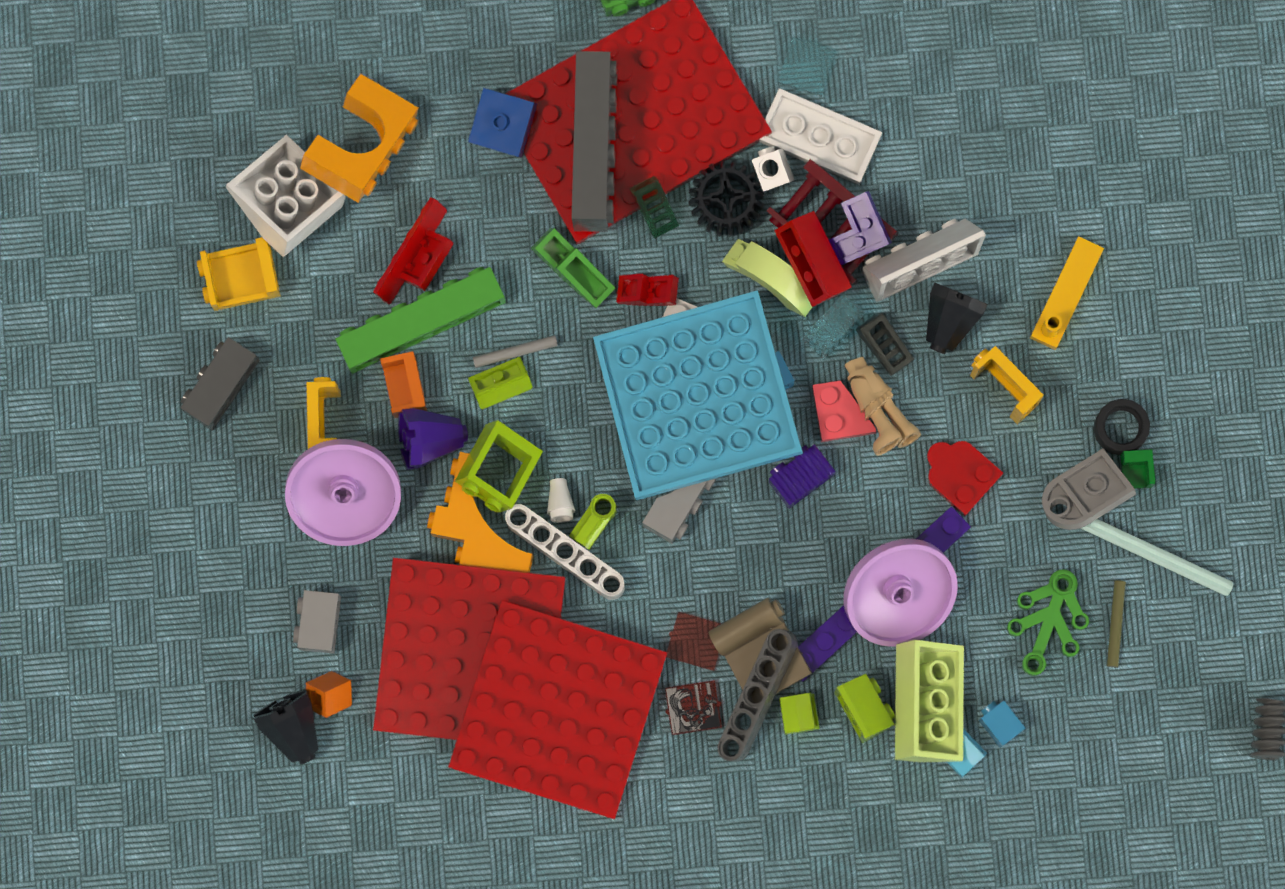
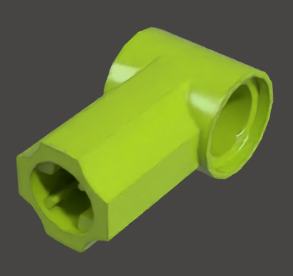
[569,494,617,550]

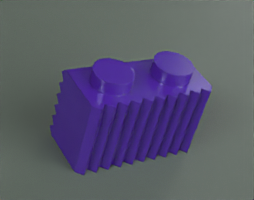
[768,444,836,509]

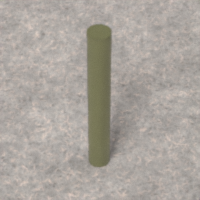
[1107,580,1126,668]

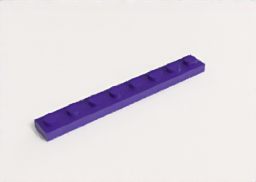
[798,506,971,683]

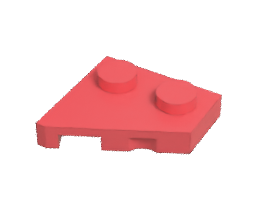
[812,380,876,442]

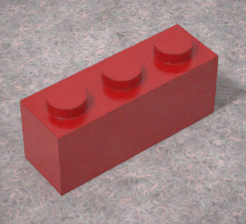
[774,211,852,307]

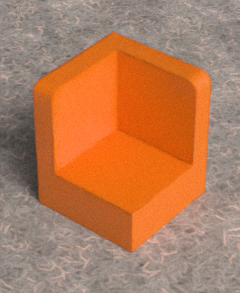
[306,671,352,718]

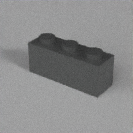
[180,337,260,431]

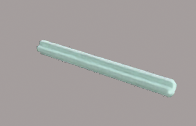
[1081,519,1234,596]

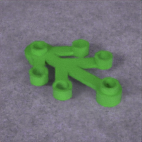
[1007,569,1089,676]

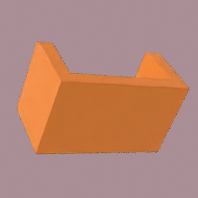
[380,351,427,418]

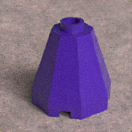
[398,408,468,470]

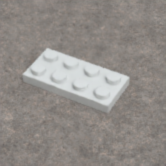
[759,88,882,185]

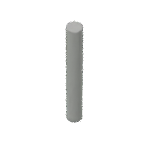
[473,335,558,368]

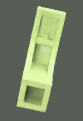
[722,239,812,317]

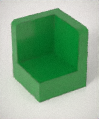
[1120,449,1155,489]

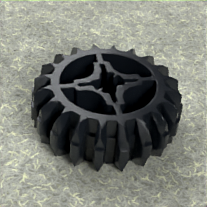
[688,161,765,237]

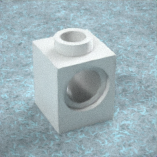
[752,146,795,192]

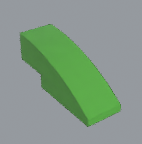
[531,228,615,308]

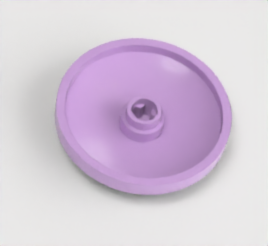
[285,439,401,546]
[844,539,958,647]

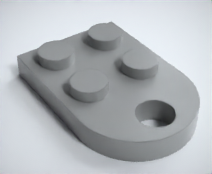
[1042,449,1136,530]

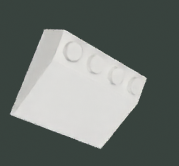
[862,218,986,302]

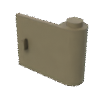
[708,597,812,703]

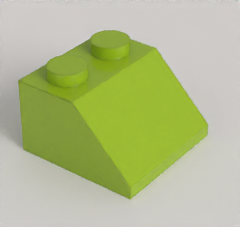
[834,674,895,743]

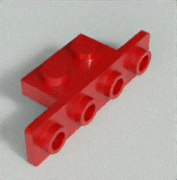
[373,197,454,305]

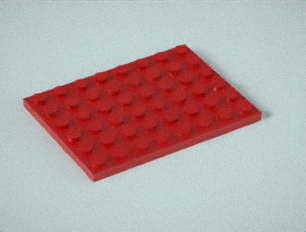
[505,0,772,245]

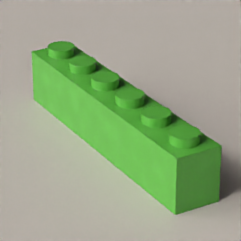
[335,267,506,374]

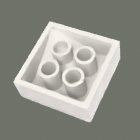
[226,135,346,257]

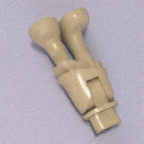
[845,357,921,456]

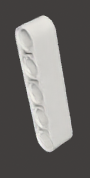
[505,504,625,600]

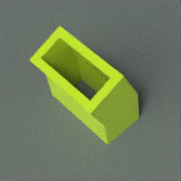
[779,693,820,735]

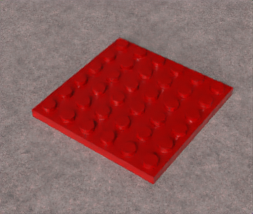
[373,558,566,740]
[448,600,667,819]

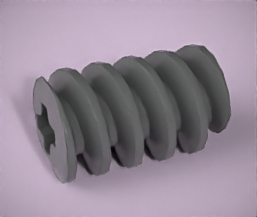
[1250,698,1285,761]

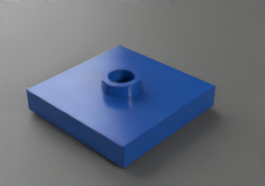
[468,88,537,158]

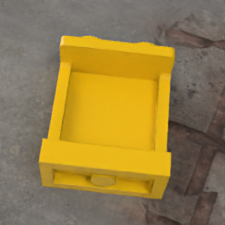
[197,237,281,311]
[970,346,1044,425]
[306,377,341,449]

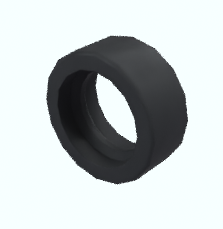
[1093,399,1150,455]

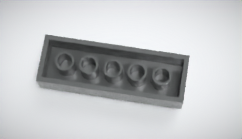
[572,51,617,232]

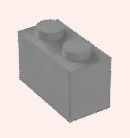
[293,590,341,654]

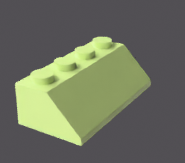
[895,640,964,762]

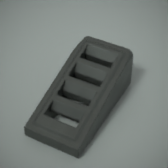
[855,313,914,376]

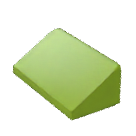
[468,356,533,409]

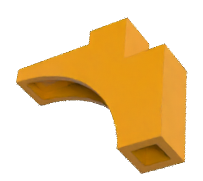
[427,452,533,573]

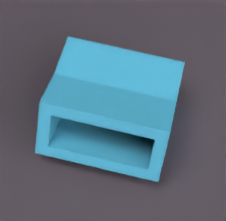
[947,728,987,778]

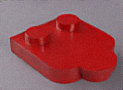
[927,441,1003,516]

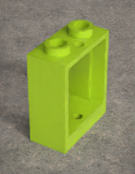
[455,420,543,512]

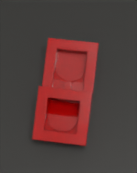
[616,273,679,306]

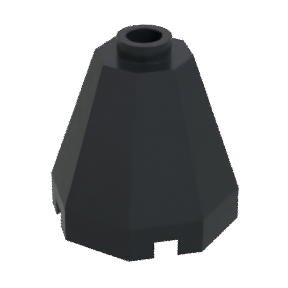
[926,283,988,354]
[253,689,318,764]

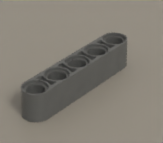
[717,629,798,761]

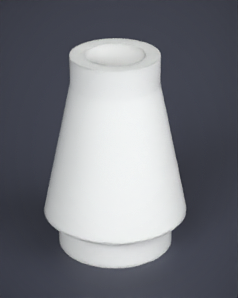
[547,478,575,523]

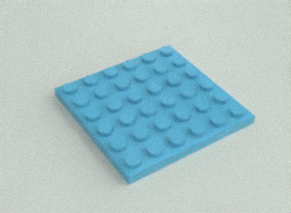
[593,290,803,501]

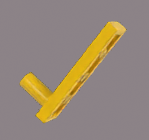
[1030,236,1104,350]

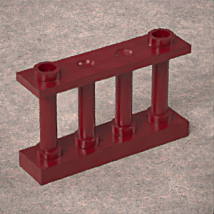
[767,159,899,285]

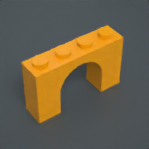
[300,74,419,203]

